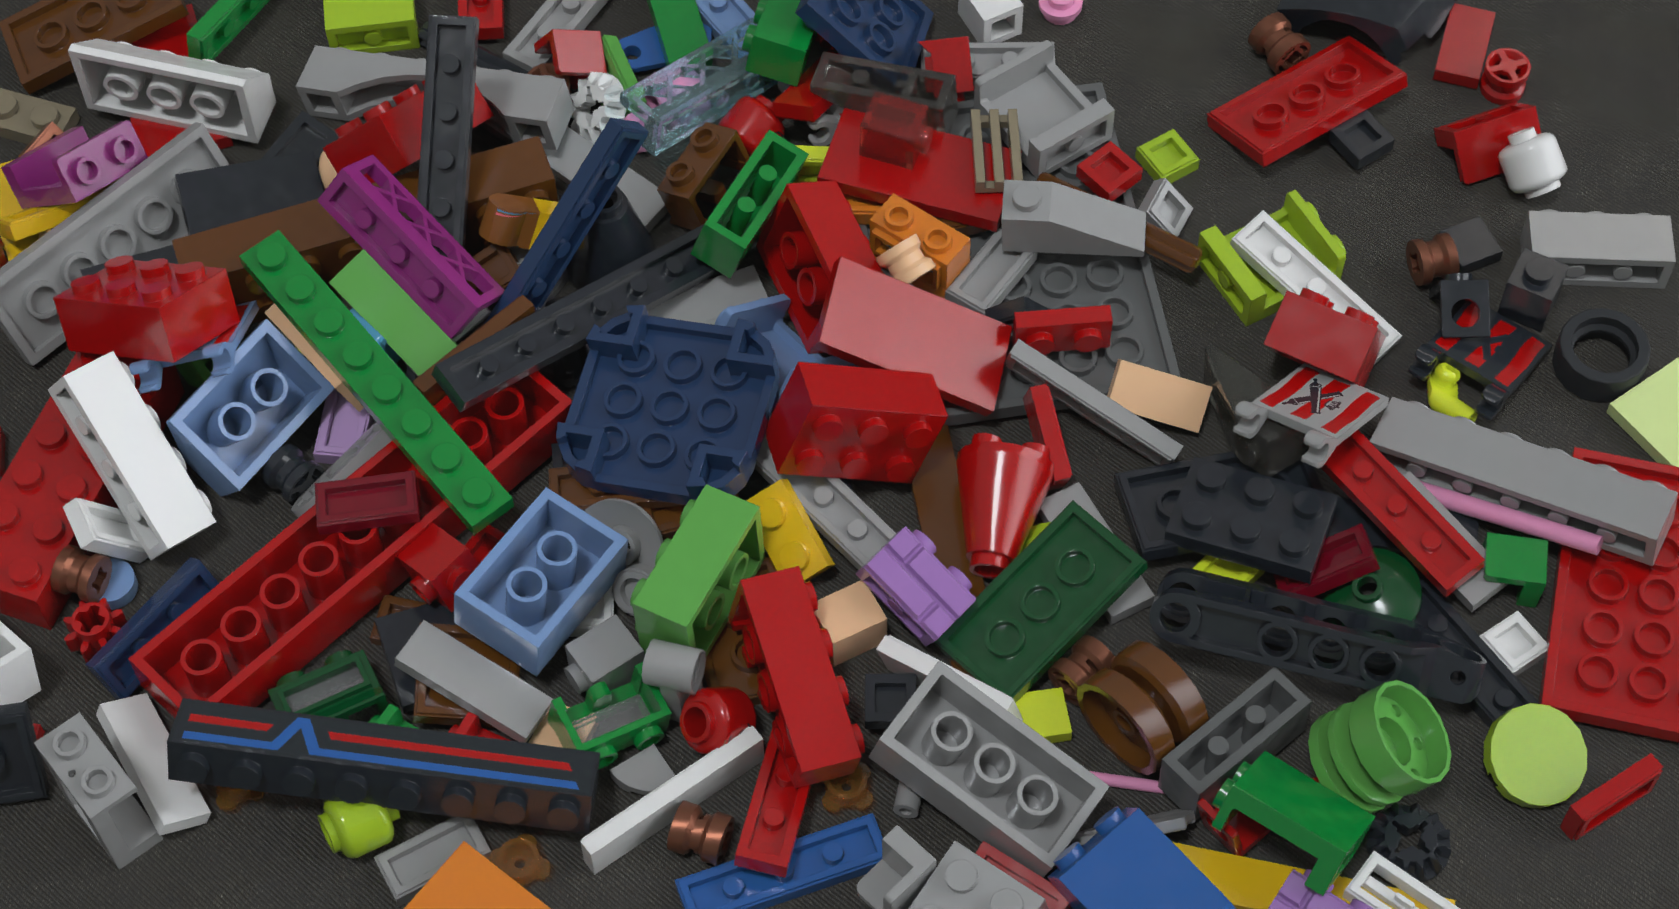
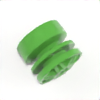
[1308,680,1451,814]

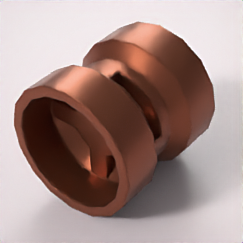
[1248,12,1311,75]
[1048,635,1114,707]
[667,800,735,866]

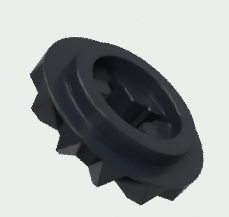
[1366,802,1452,882]

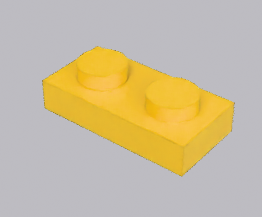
[746,479,835,582]

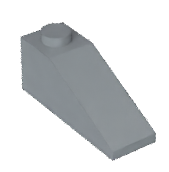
[1001,180,1146,257]

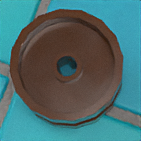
[1076,640,1209,775]

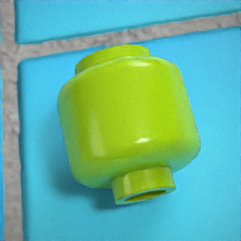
[317,800,400,859]

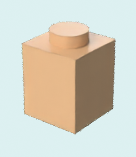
[815,580,887,667]

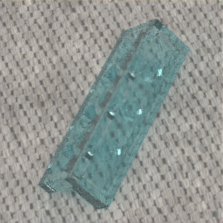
[620,18,778,157]

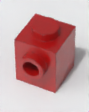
[397,523,479,612]

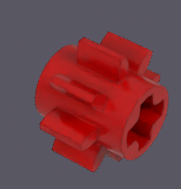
[63,598,127,663]

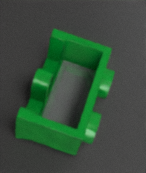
[547,662,672,769]

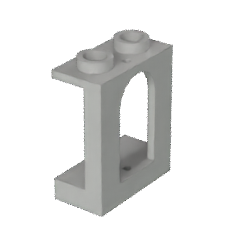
[34,712,163,870]

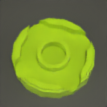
[1483,703,1587,809]

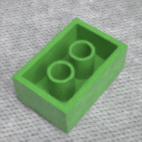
[630,484,766,657]

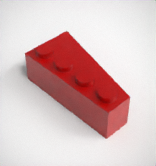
[728,566,865,789]

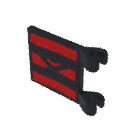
[1408,301,1553,421]

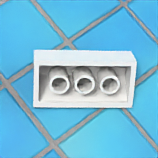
[68,39,276,144]

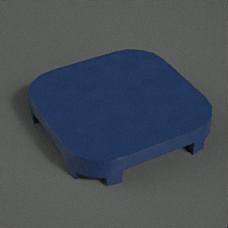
[556,305,780,505]

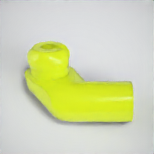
[1427,362,1478,422]

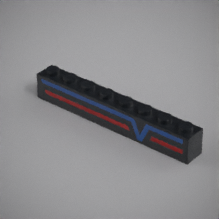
[167,698,600,834]

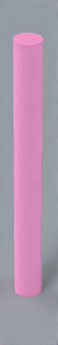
[1420,481,1603,555]

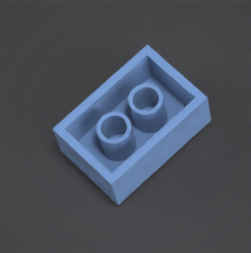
[454,487,628,677]

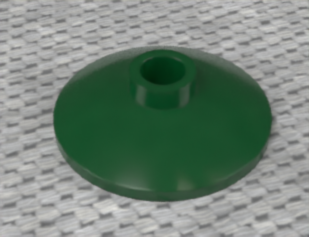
[1320,548,1422,638]

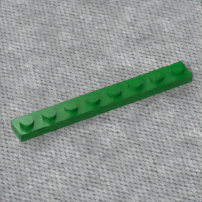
[239,230,514,535]

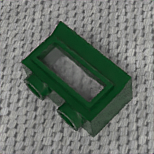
[268,649,388,720]

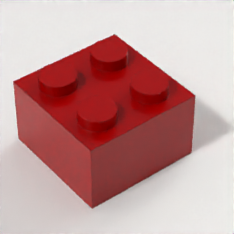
[1264,288,1386,387]

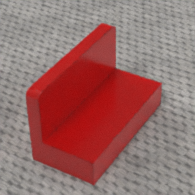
[1433,102,1541,184]

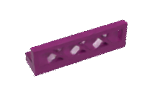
[317,154,505,339]

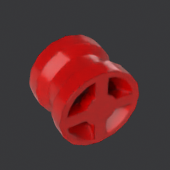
[1479,48,1531,105]

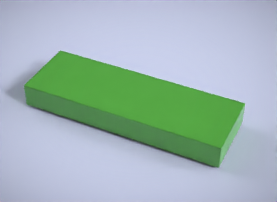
[329,249,458,376]

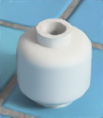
[1498,127,1567,199]

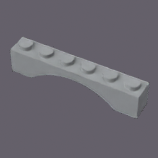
[295,45,575,151]

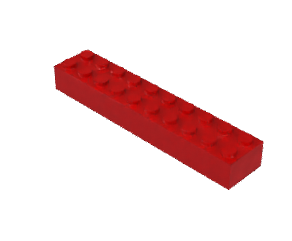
[128,371,572,718]

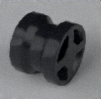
[261,444,324,505]

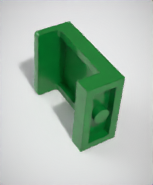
[1211,751,1375,896]

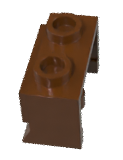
[657,122,750,230]

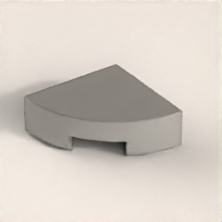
[610,744,675,795]

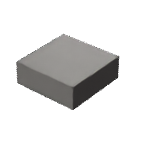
[1138,178,1193,237]

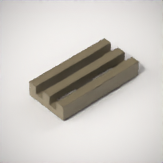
[970,109,1023,193]

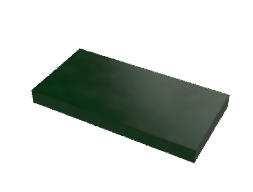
[934,500,1148,703]

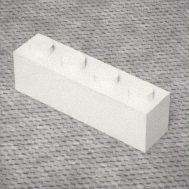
[48,351,216,560]

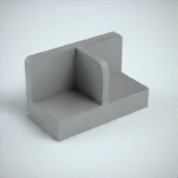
[857,825,936,909]

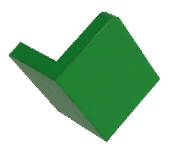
[1482,532,1548,608]

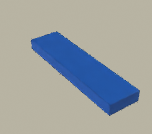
[675,813,883,909]

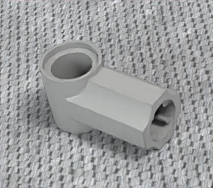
[642,638,706,722]

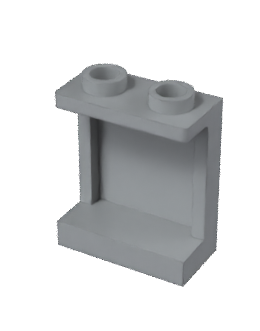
[974,40,1115,178]

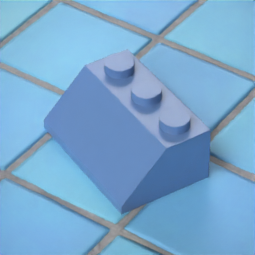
[166,319,335,497]

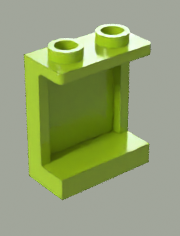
[323,0,421,53]
[1198,190,1346,327]

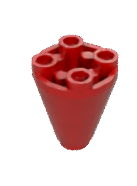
[956,433,1054,579]

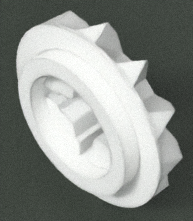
[570,72,626,144]

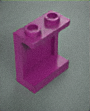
[1,120,148,209]

